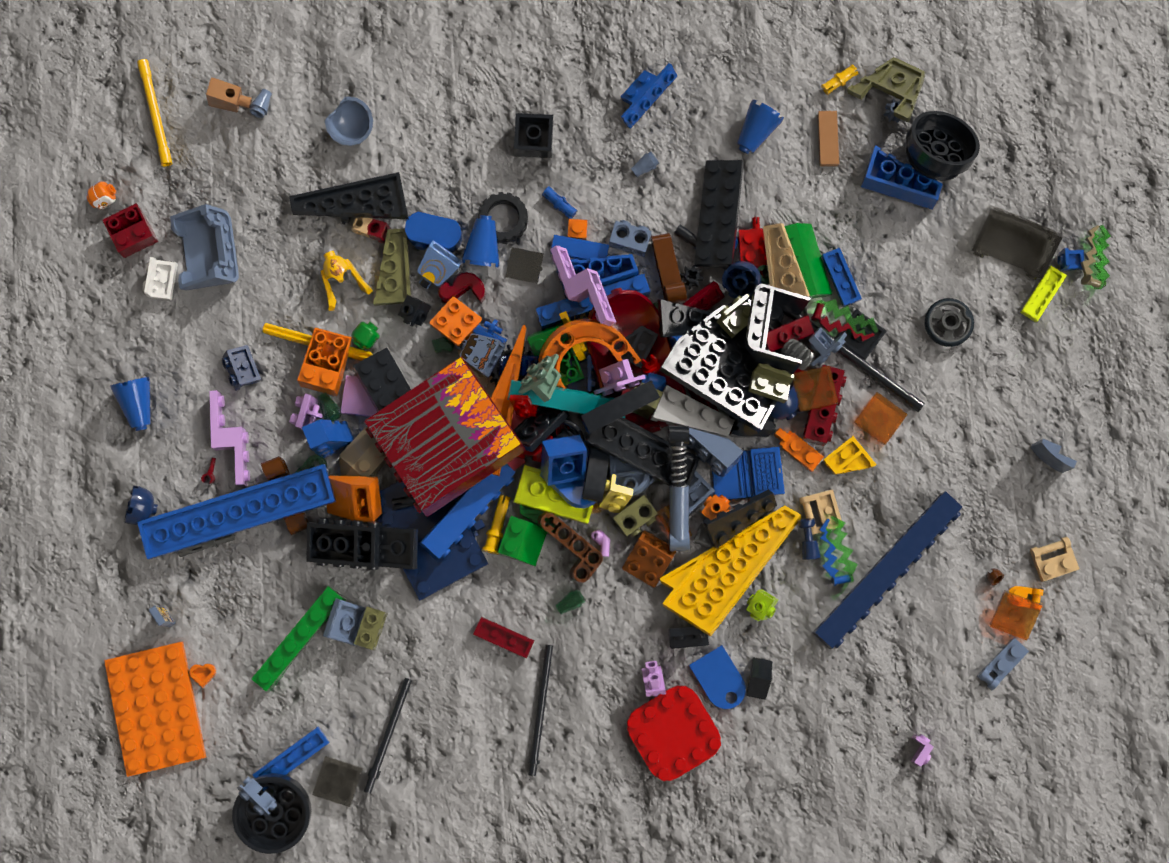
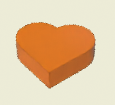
[189,664,216,688]

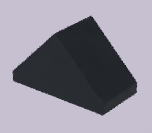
[746,657,773,700]

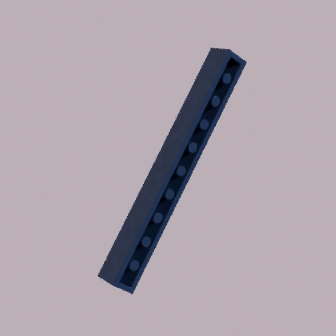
[812,491,962,649]

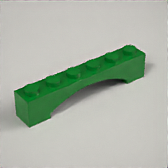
[251,586,346,692]

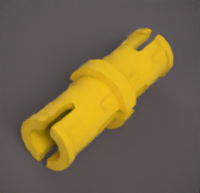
[821,64,859,95]

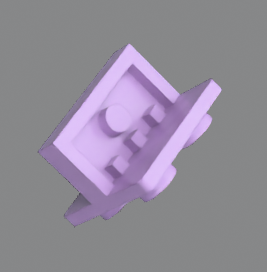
[594,359,645,396]

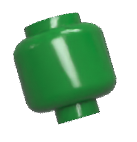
[351,321,380,350]

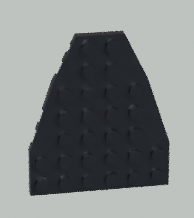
[659,297,784,433]

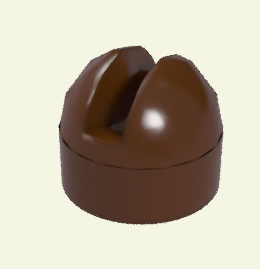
[986,568,1004,585]

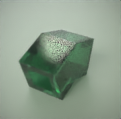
[432,337,455,354]

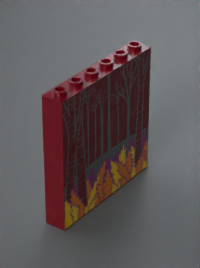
[364,356,526,517]

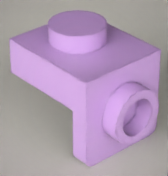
[911,734,934,767]

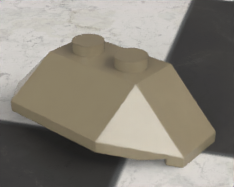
[339,427,387,477]

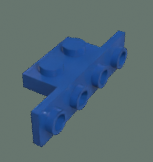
[620,63,677,129]

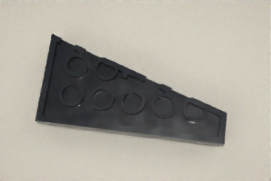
[289,172,409,220]

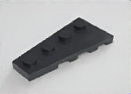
[703,489,777,549]

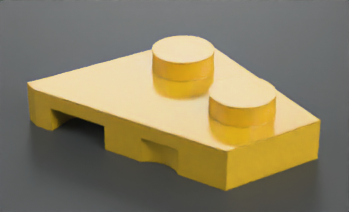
[559,311,587,362]
[823,436,877,475]

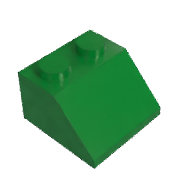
[498,516,547,567]

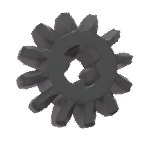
[781,339,814,370]

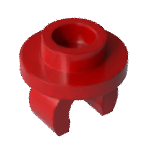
[641,354,661,375]

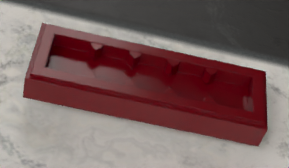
[765,315,814,351]

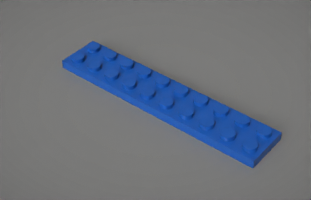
[137,464,336,560]

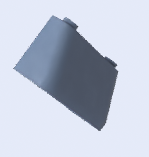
[170,204,239,290]

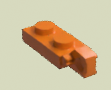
[774,428,824,472]

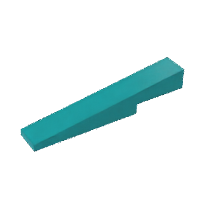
[507,380,626,418]

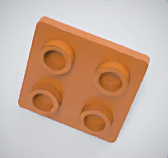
[430,297,482,346]

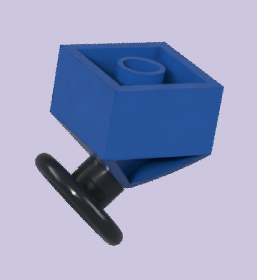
[541,420,587,486]

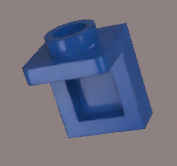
[1057,248,1085,271]

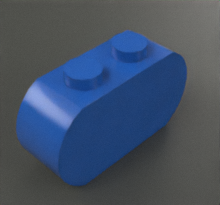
[405,212,462,253]

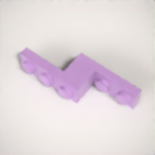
[550,245,616,326]
[209,390,250,487]

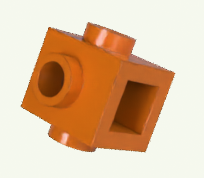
[701,494,732,520]

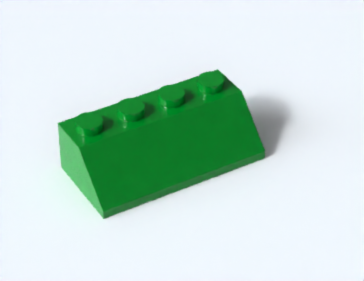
[784,223,832,299]

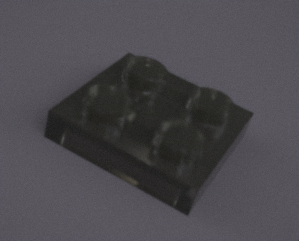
[312,756,363,807]

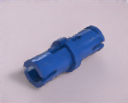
[542,186,578,219]

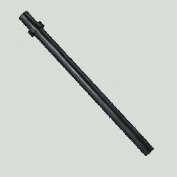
[528,645,553,776]

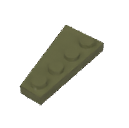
[373,228,411,306]

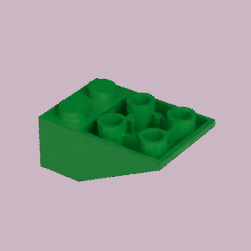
[528,322,584,388]

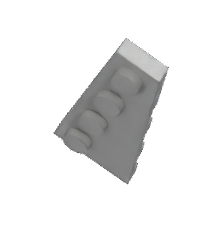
[650,385,735,438]

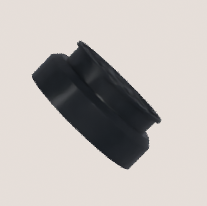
[906,111,980,181]
[232,773,312,854]

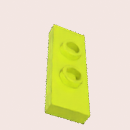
[1020,265,1067,322]

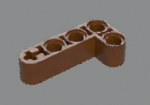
[651,233,687,304]
[261,456,309,535]
[537,512,603,583]

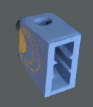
[417,240,462,289]

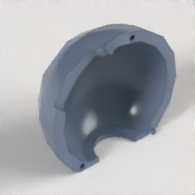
[325,96,373,146]

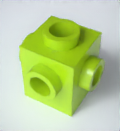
[746,589,779,621]

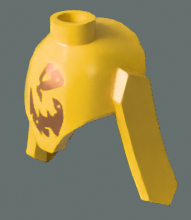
[320,251,373,311]

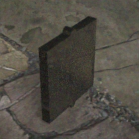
[505,247,544,284]

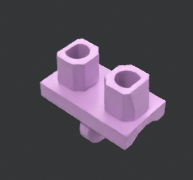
[289,394,323,430]
[642,661,666,697]

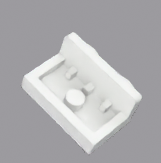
[143,257,178,301]

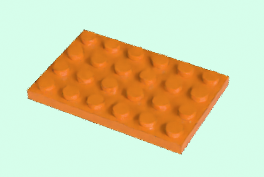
[104,642,207,777]

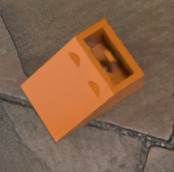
[297,327,352,397]
[326,476,382,522]

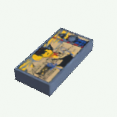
[149,606,175,627]

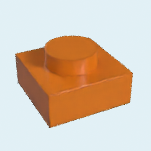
[568,219,587,240]

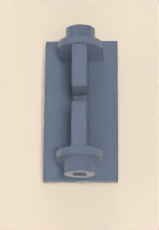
[237,776,277,816]

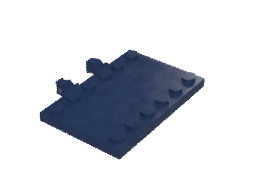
[377,481,489,601]

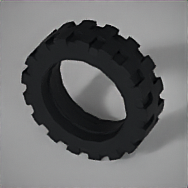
[478,192,528,244]

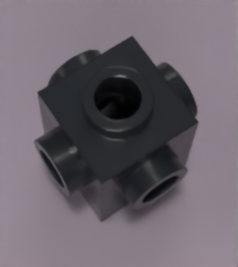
[398,294,431,327]

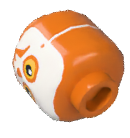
[87,181,116,209]

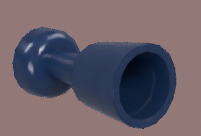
[798,518,821,560]

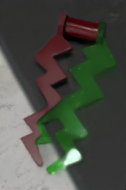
[811,299,878,342]

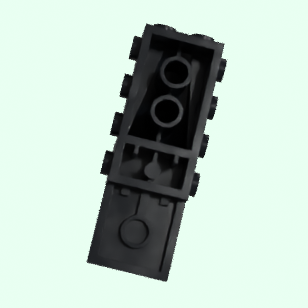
[306,518,418,570]

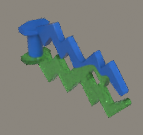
[819,516,858,586]

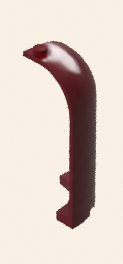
[586,288,687,433]

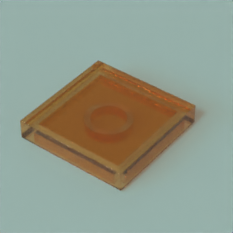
[793,366,838,412]
[854,392,908,445]
[990,590,1042,640]

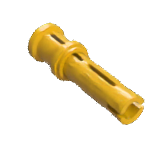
[482,495,511,555]

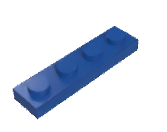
[252,726,330,790]

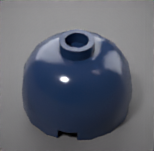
[722,261,761,299]
[770,384,801,420]
[124,485,158,525]

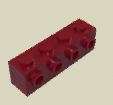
[802,365,847,446]

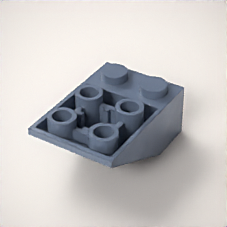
[686,428,743,478]

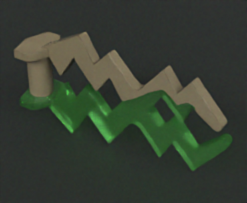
[1080,225,1111,290]

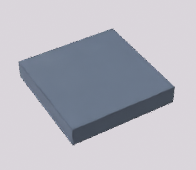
[323,598,366,646]

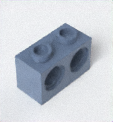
[609,220,652,257]

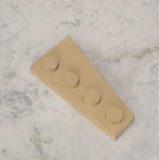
[763,223,810,297]

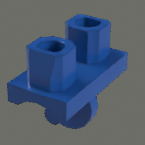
[473,319,508,345]

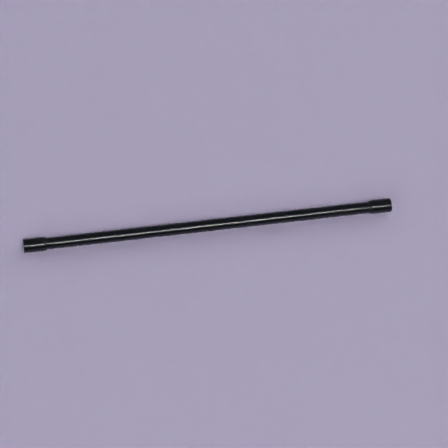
[674,224,925,412]

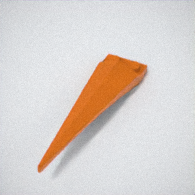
[491,325,526,476]

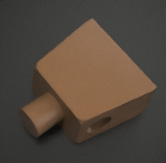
[206,77,252,112]

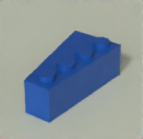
[861,145,943,209]
[555,254,639,299]

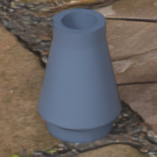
[250,89,272,118]
[631,152,659,177]

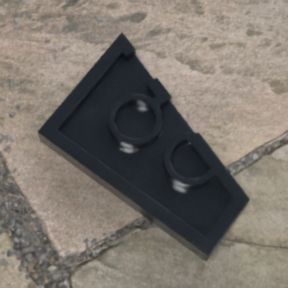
[657,299,713,337]

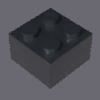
[514,113,554,158]

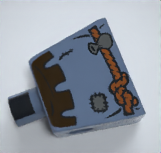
[456,333,505,378]

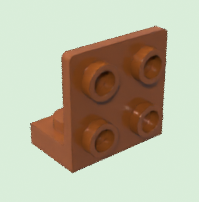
[622,530,677,588]

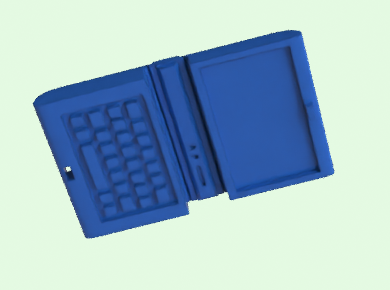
[712,447,785,500]

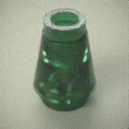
[317,393,342,422]
[555,589,586,615]

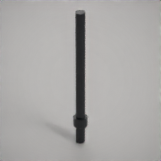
[364,678,412,794]

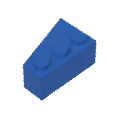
[302,419,354,458]

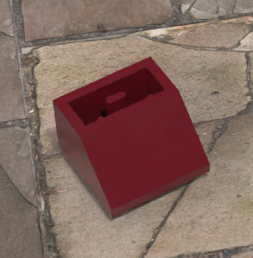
[102,203,158,258]

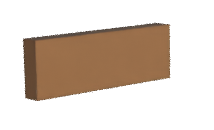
[818,111,839,166]

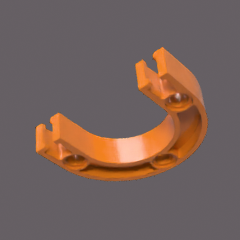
[538,318,641,389]

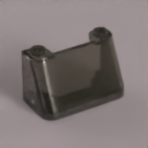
[971,205,1063,280]

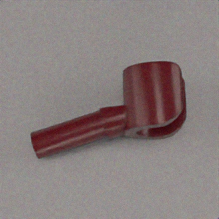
[201,457,216,484]

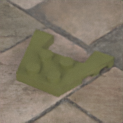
[847,57,925,123]

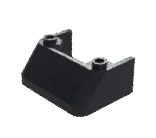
[745,284,811,374]

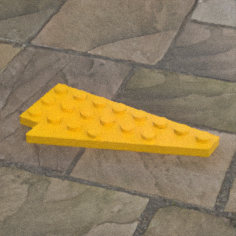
[660,506,801,637]

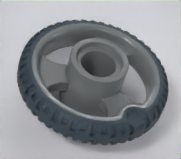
[924,298,974,347]

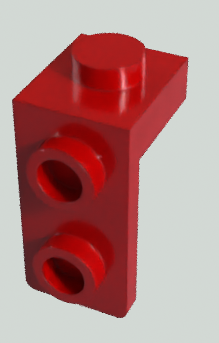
[509,395,537,418]

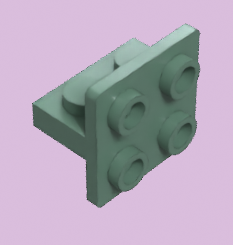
[518,353,561,402]

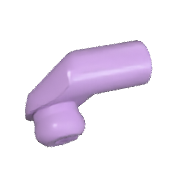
[591,530,610,557]

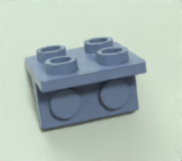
[809,327,847,367]

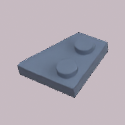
[689,470,715,516]

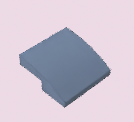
[1031,439,1077,473]

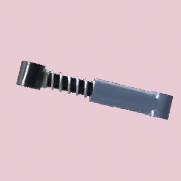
[668,426,690,551]

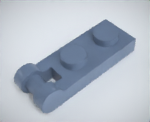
[977,638,1029,691]

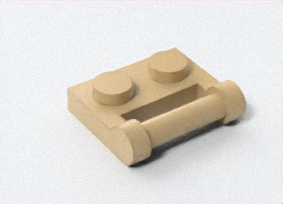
[799,490,843,535]
[1030,536,1079,582]

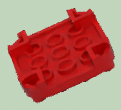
[627,686,721,781]

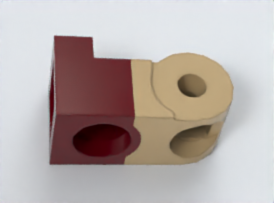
[351,218,391,244]

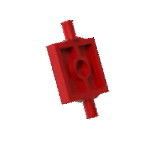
[738,217,768,281]

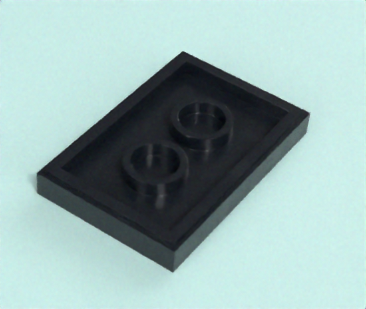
[513,406,570,452]

